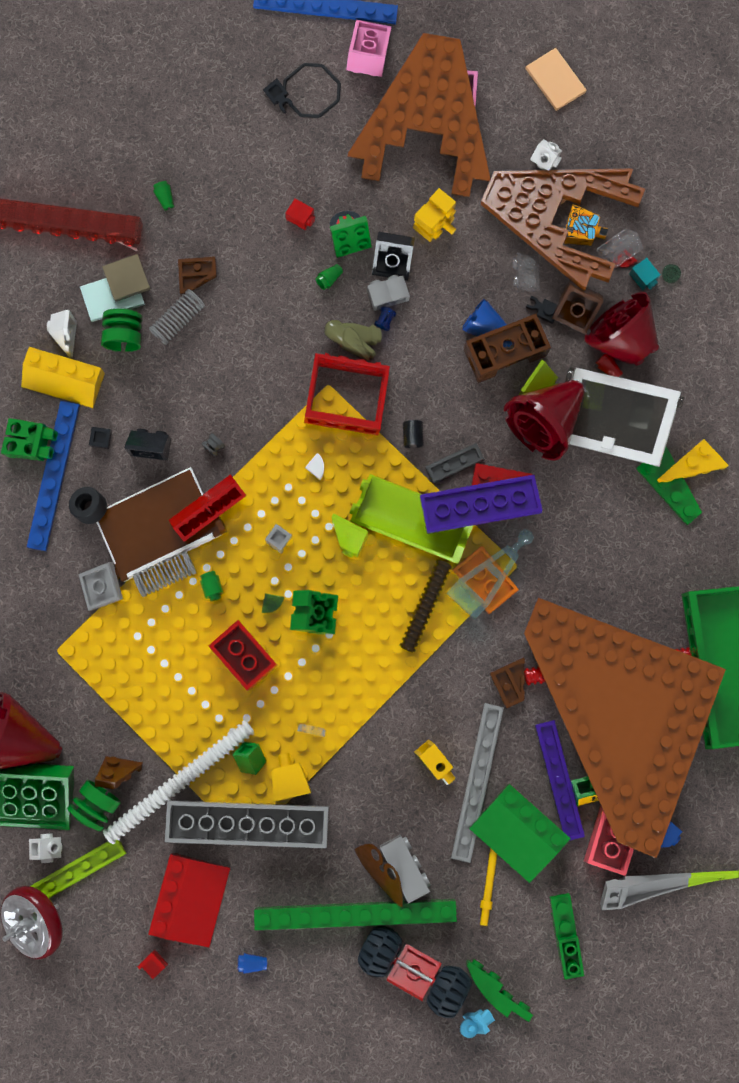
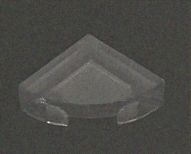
[297,724,326,737]

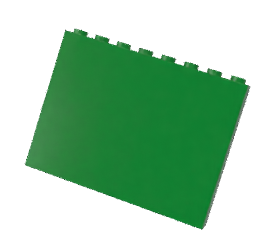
[681,586,739,750]

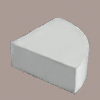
[305,453,324,480]

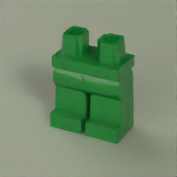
[1,418,58,462]

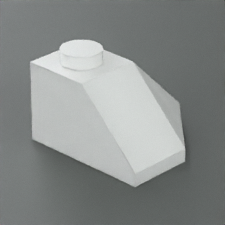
[47,310,77,358]

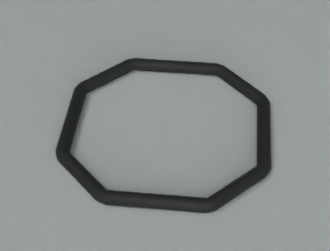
[283,63,341,118]

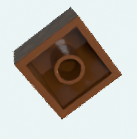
[552,280,603,334]

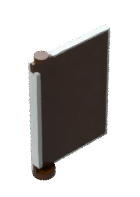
[96,467,227,582]

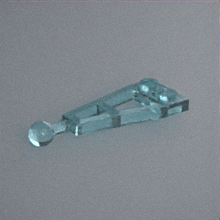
[446,530,534,620]

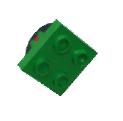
[330,211,372,258]

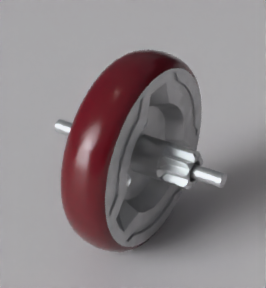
[1,886,63,959]

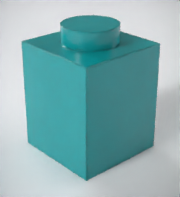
[629,258,661,291]

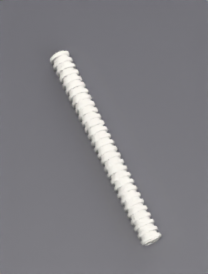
[103,720,254,844]

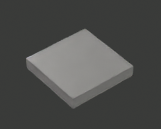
[78,562,123,611]

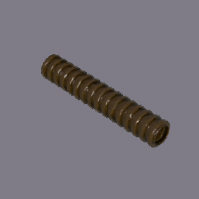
[399,560,452,652]

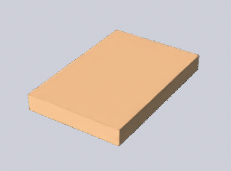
[525,48,586,111]

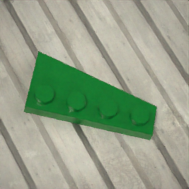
[636,447,702,525]

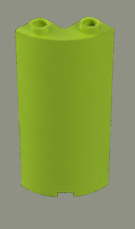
[350,474,473,564]

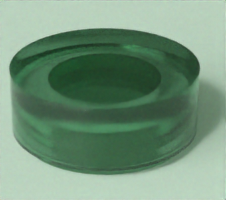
[662,264,681,283]

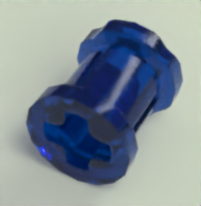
[374,307,397,331]

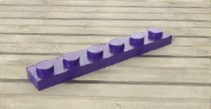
[535,720,585,841]

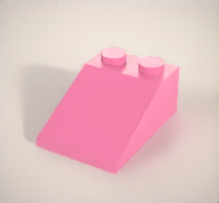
[346,20,391,77]

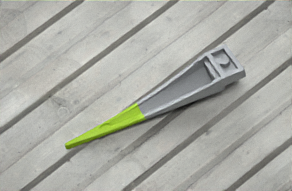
[600,871,739,910]

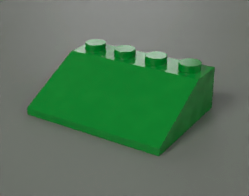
[0,764,74,830]
[469,784,571,883]

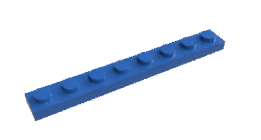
[253,0,398,25]
[27,401,80,552]

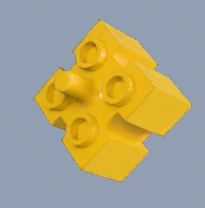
[413,188,456,242]

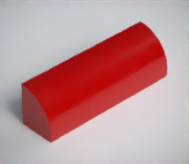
[169,474,246,542]

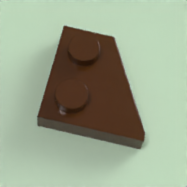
[489,657,525,709]

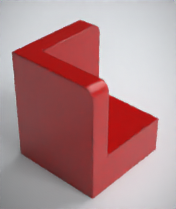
[137,950,168,979]

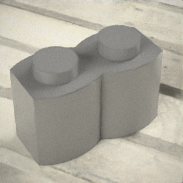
[367,275,410,311]

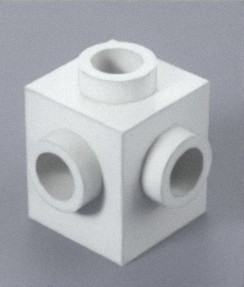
[530,140,562,171]
[29,833,62,863]

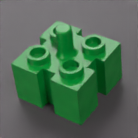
[290,590,338,634]

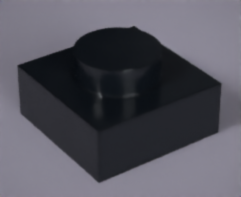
[89,427,112,449]

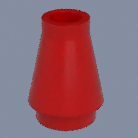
[595,354,623,377]

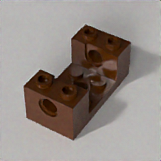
[464,314,551,383]

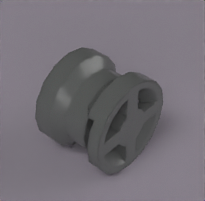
[201,433,225,457]

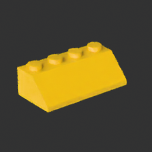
[21,347,105,408]

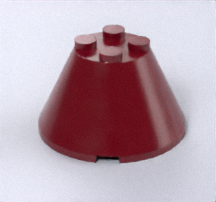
[584,292,659,366]

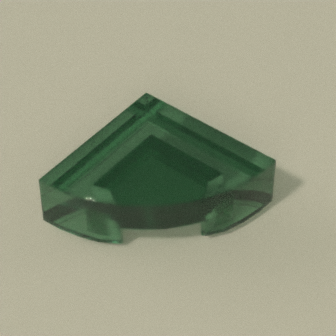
[262,593,285,613]

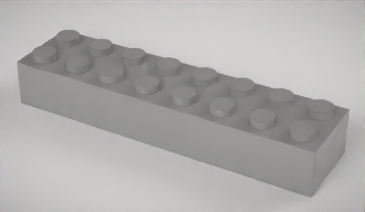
[165,800,329,848]

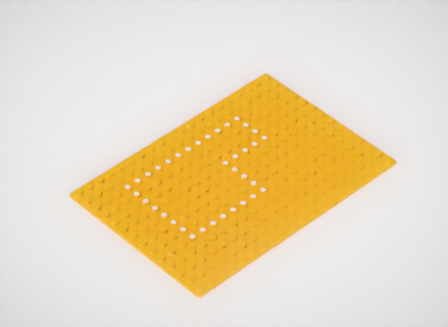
[57,385,517,805]

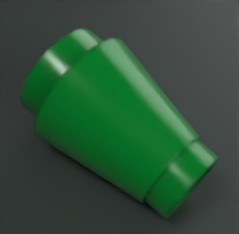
[153,181,174,210]
[315,264,343,290]

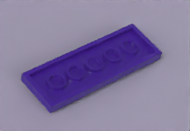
[420,475,542,534]

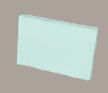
[80,278,145,322]

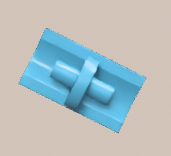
[460,1009,495,1038]

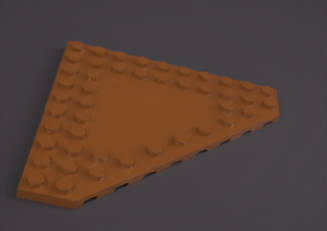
[524,598,726,858]

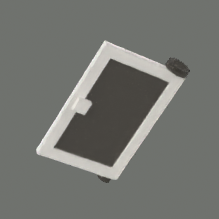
[565,367,684,467]

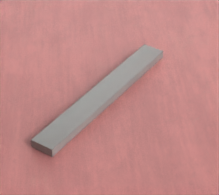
[451,703,504,863]

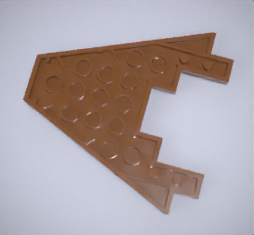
[348,33,490,197]

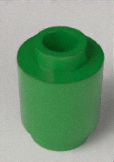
[200,571,224,601]

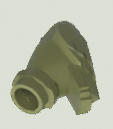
[324,320,382,360]

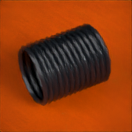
[403,420,424,448]

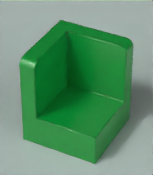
[233,742,266,775]

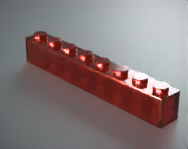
[0,199,143,246]

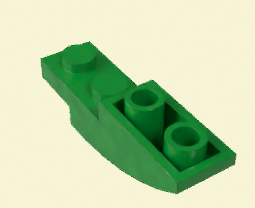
[549,893,584,980]
[466,959,533,1022]

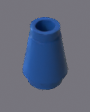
[238,953,267,974]

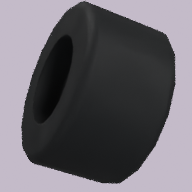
[69,486,107,524]

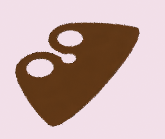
[354,844,403,907]

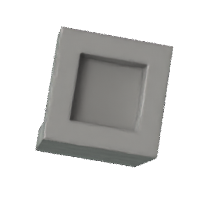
[265,524,292,554]

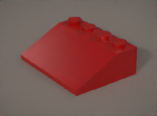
[148,853,231,947]

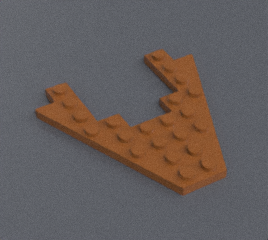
[481,168,645,291]

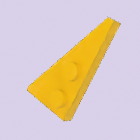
[657,439,729,483]

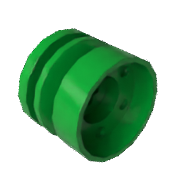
[101,309,143,352]
[67,779,121,831]

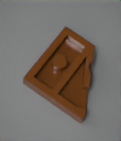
[178,257,217,296]
[95,756,143,789]

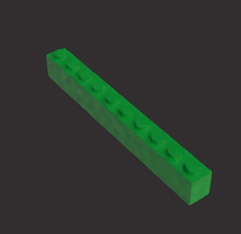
[254,899,457,930]

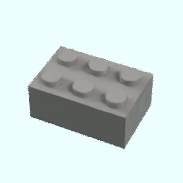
[379,835,431,903]

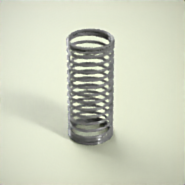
[149,289,205,345]
[133,551,196,597]

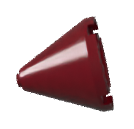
[504,380,585,461]
[0,692,62,769]

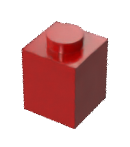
[285,198,316,230]

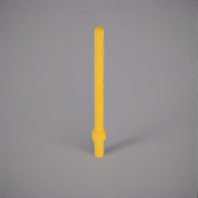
[480,848,497,926]

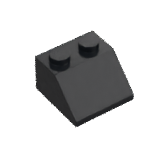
[372,232,415,281]
[124,429,171,461]

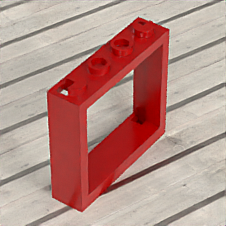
[304,353,390,436]

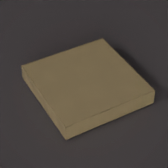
[102,254,151,302]

